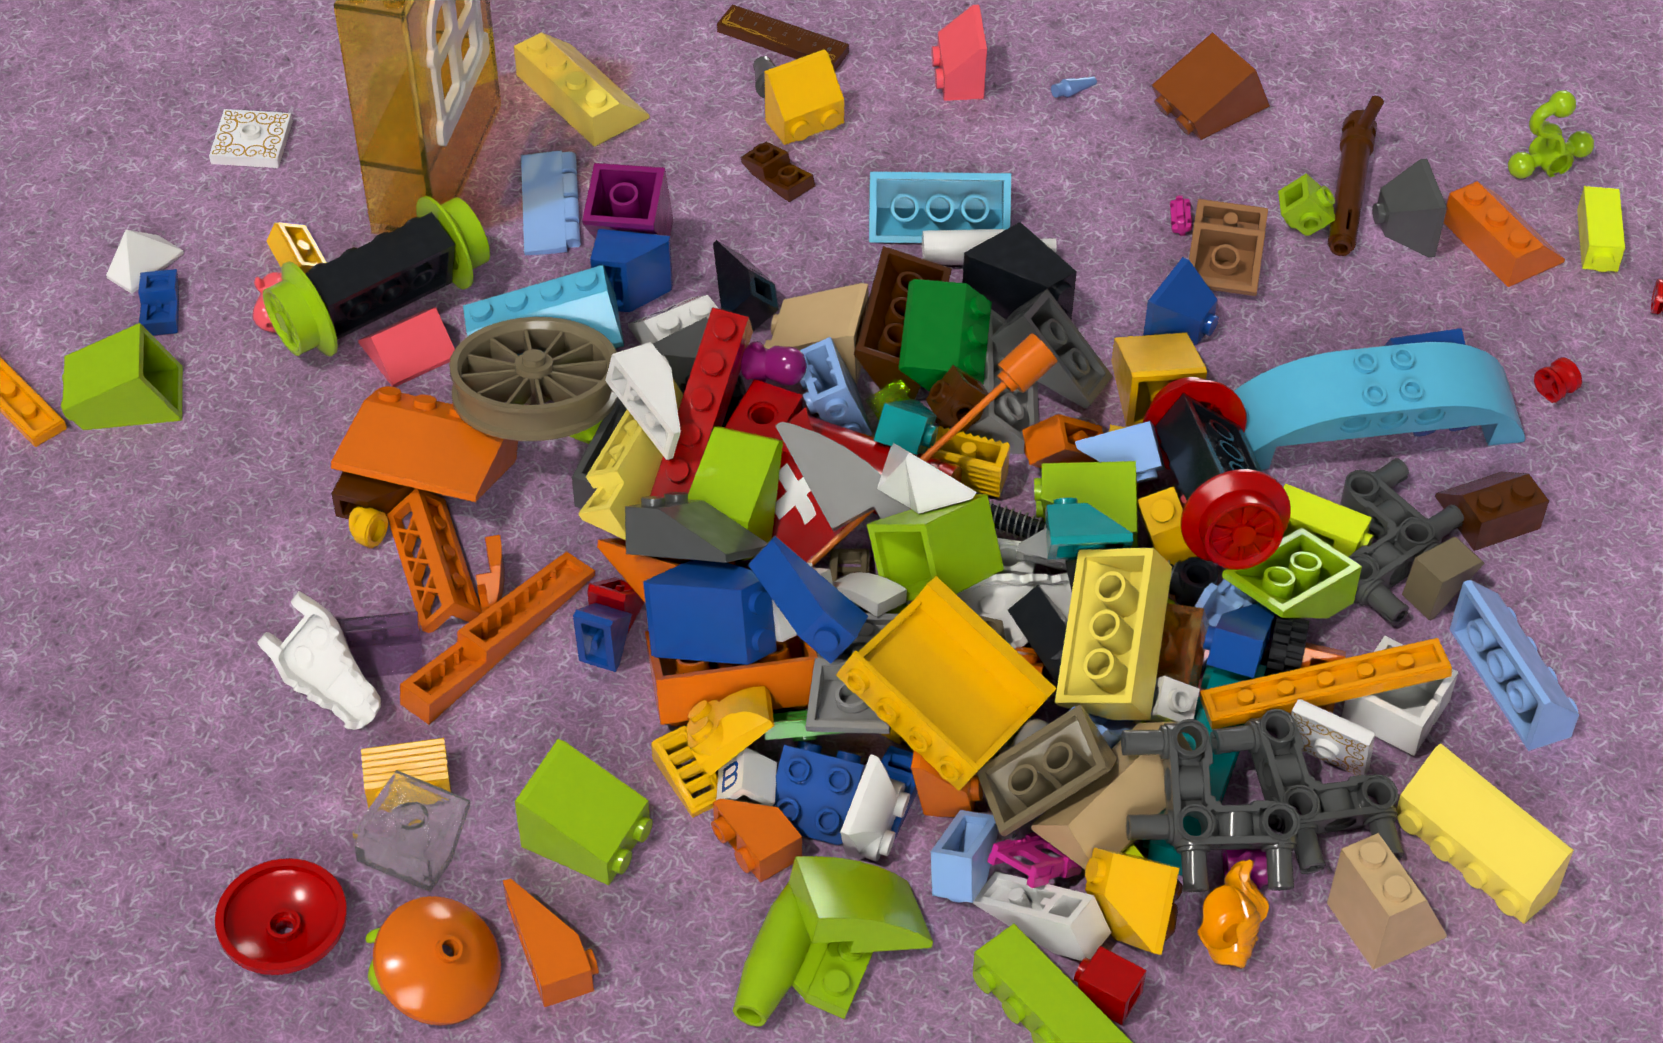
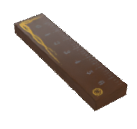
[717,4,849,71]

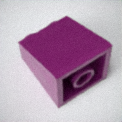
[582,163,673,239]

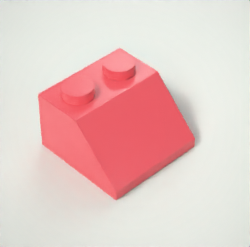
[931,5,987,101]

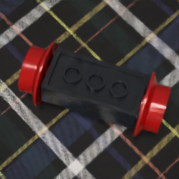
[1143,377,1291,570]

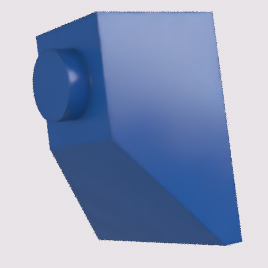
[1143,257,1219,346]

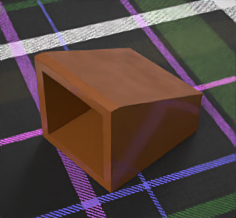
[1151,32,1270,140]

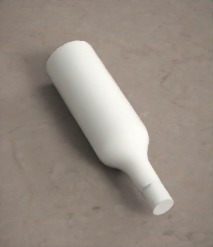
[922,229,1057,265]

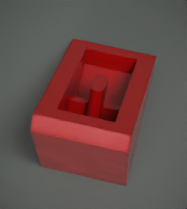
[587,577,644,634]

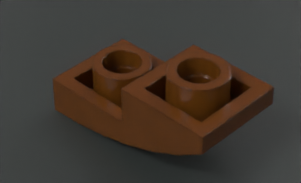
[740,141,815,202]

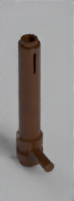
[1328,95,1384,256]

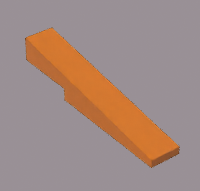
[400,551,595,725]

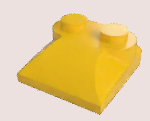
[687,686,774,776]

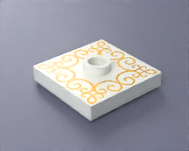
[209,109,293,168]
[1291,699,1375,776]

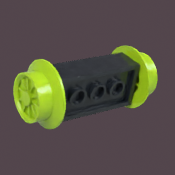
[263,196,490,356]

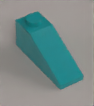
[874,399,938,455]

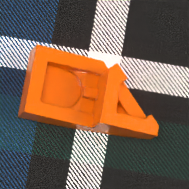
[475,535,505,613]

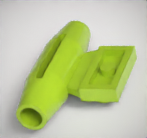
[733,882,873,1027]

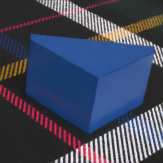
[573,603,632,672]

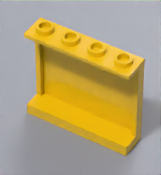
[836,576,1057,791]

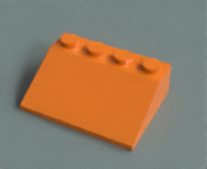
[331,386,518,502]
[645,631,818,726]

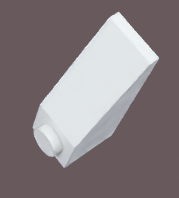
[605,342,681,460]
[973,871,1111,961]

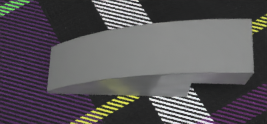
[775,422,910,532]

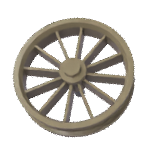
[449,317,618,441]

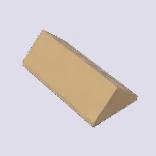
[1031,722,1193,869]

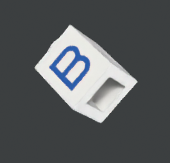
[716,748,777,806]

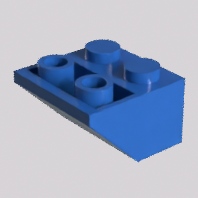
[590,229,673,313]

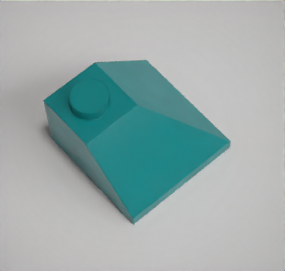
[1045,498,1133,560]

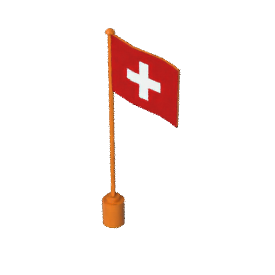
[772,333,1058,567]

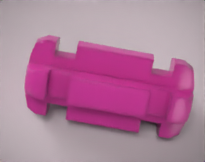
[1170,195,1192,236]

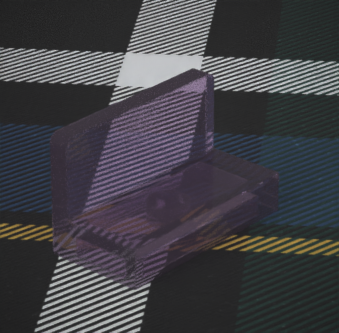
[337,611,423,678]

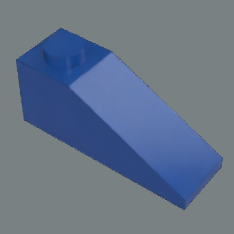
[748,536,868,664]
[1203,602,1277,678]

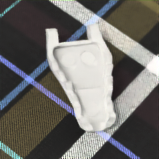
[956,572,1072,649]
[257,591,381,730]

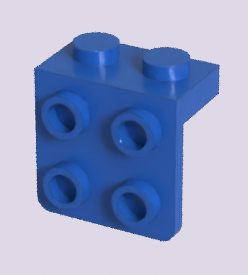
[773,740,866,845]

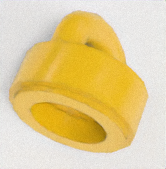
[348,507,388,548]

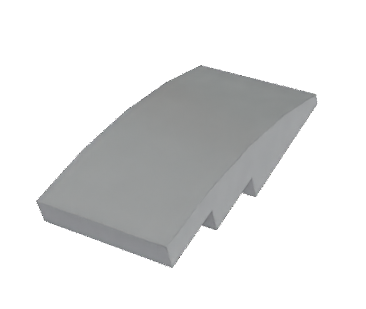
[805,613,898,734]

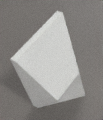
[877,443,976,514]

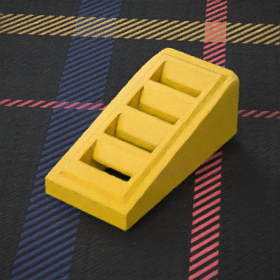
[651,726,718,818]

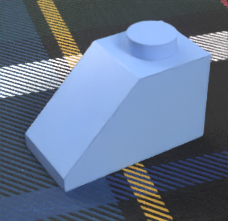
[1075,421,1165,483]
[931,810,998,903]

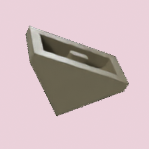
[1402,537,1485,621]

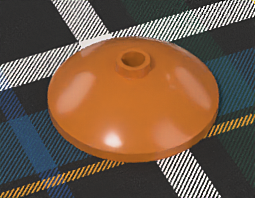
[373,896,501,1026]

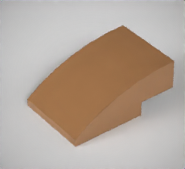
[1189,199,1268,296]

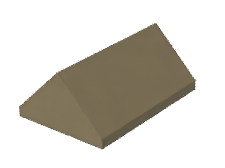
[977,705,1117,837]

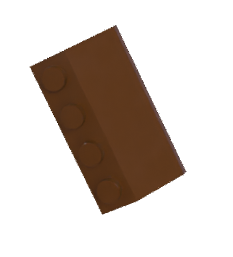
[854,246,952,400]

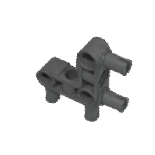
[1340,458,1464,626]
[1210,709,1404,874]
[1121,719,1300,892]

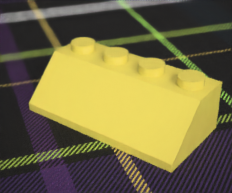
[514,32,649,147]
[1055,548,1172,720]
[1396,743,1574,924]

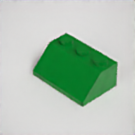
[898,279,992,392]

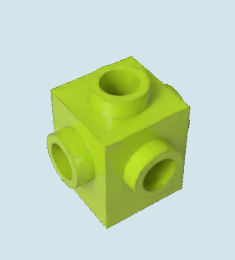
[1278,173,1335,236]

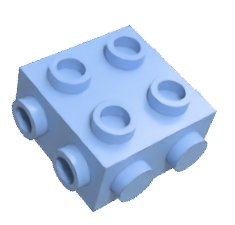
[800,337,873,436]

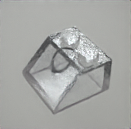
[352,770,470,892]

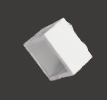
[1341,636,1458,756]

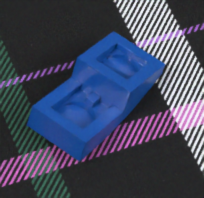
[138,269,179,336]

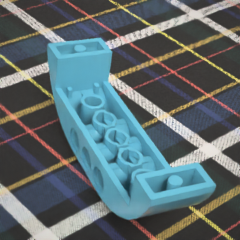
[1234,342,1526,470]

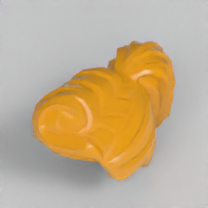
[1197,859,1269,969]

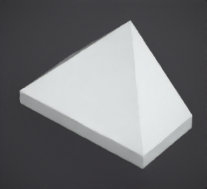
[106,230,184,294]

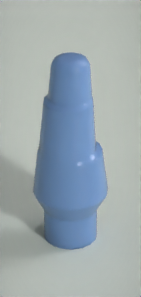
[1051,76,1097,98]

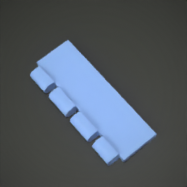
[521,150,581,256]

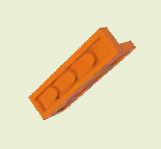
[387,488,482,633]

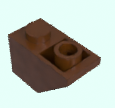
[331,472,415,519]

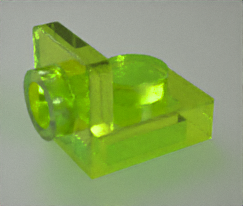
[865,379,910,420]

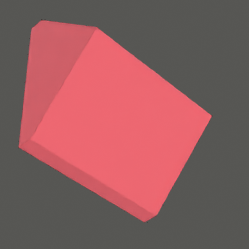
[358,307,455,387]

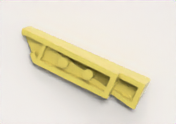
[578,379,683,540]

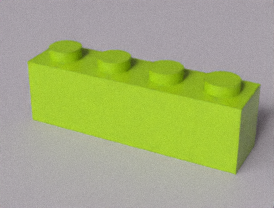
[973,923,1133,1043]

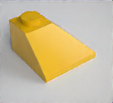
[1085,847,1180,955]

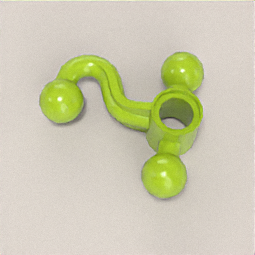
[1508,90,1594,179]

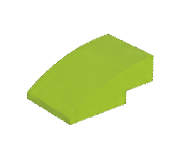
[789,856,933,953]

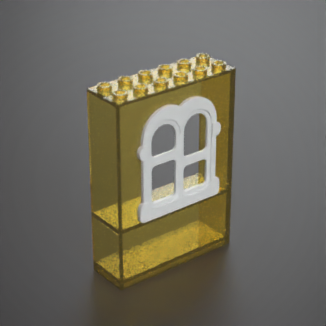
[333,0,501,235]

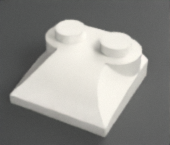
[840,754,910,862]

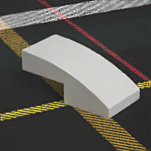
[833,572,907,617]

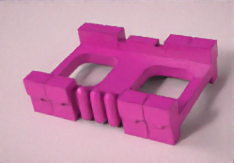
[987,832,1082,888]

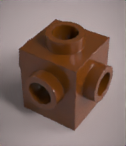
[926,365,989,433]

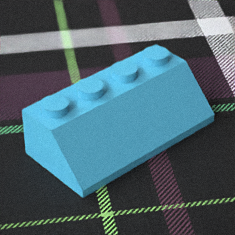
[869,172,1011,243]
[463,265,624,356]

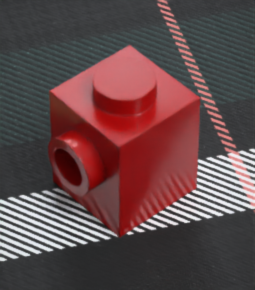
[1074,946,1147,1025]

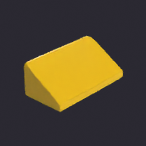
[266,222,327,273]

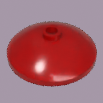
[215,858,347,975]

